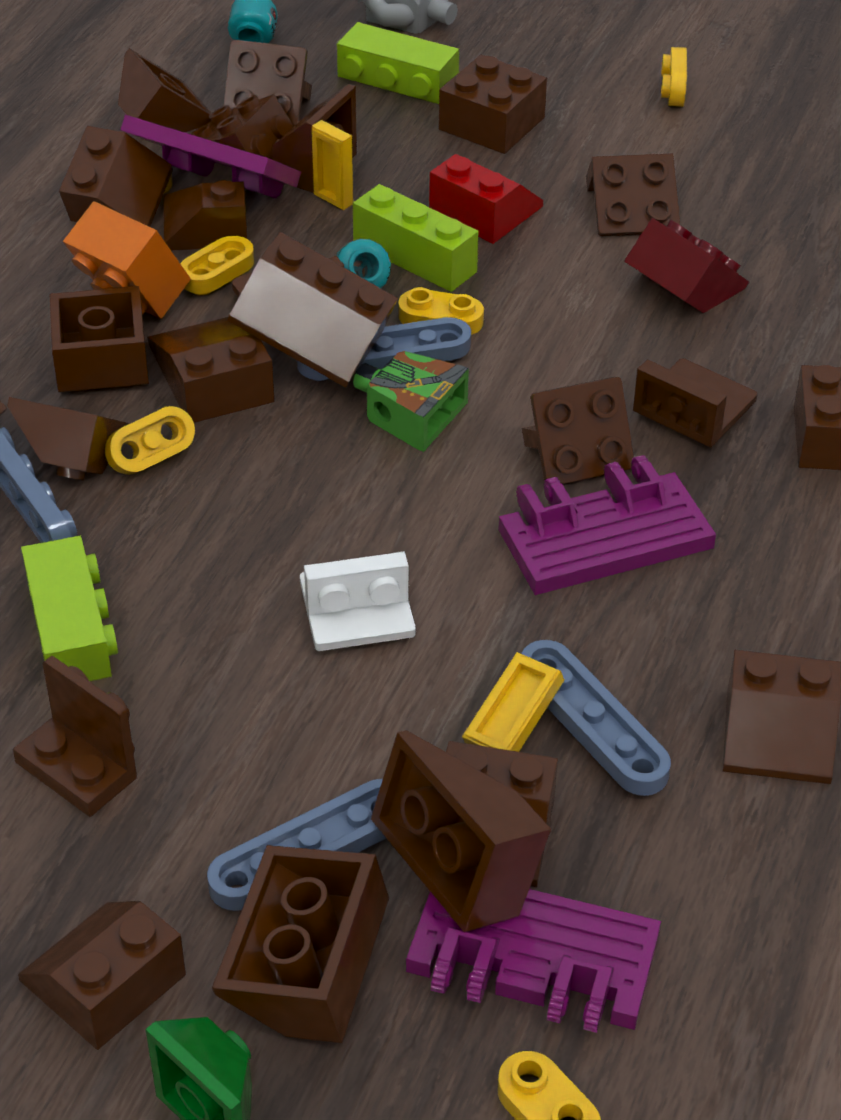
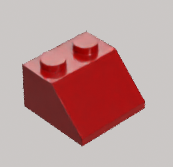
[429,154,543,244]

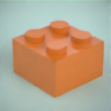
[63,201,191,319]

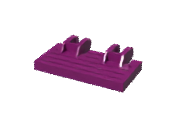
[120,115,301,198]
[498,455,716,595]
[406,889,661,1033]

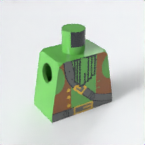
[353,351,469,452]

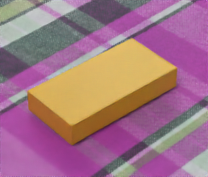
[312,120,353,210]
[462,652,565,752]

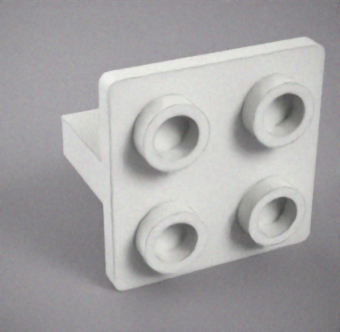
[300,551,416,651]

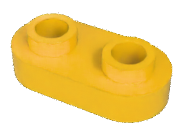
[661,47,687,107]
[180,236,254,295]
[398,287,484,335]
[105,406,195,475]
[498,1051,601,1120]

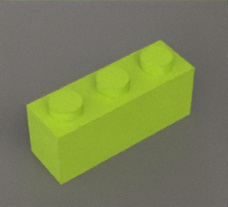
[337,22,459,104]
[353,184,479,292]
[21,535,118,681]

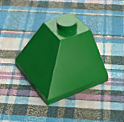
[145,1017,252,1120]

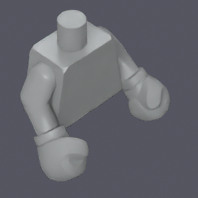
[357,0,458,34]

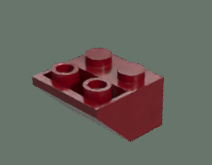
[624,218,749,313]

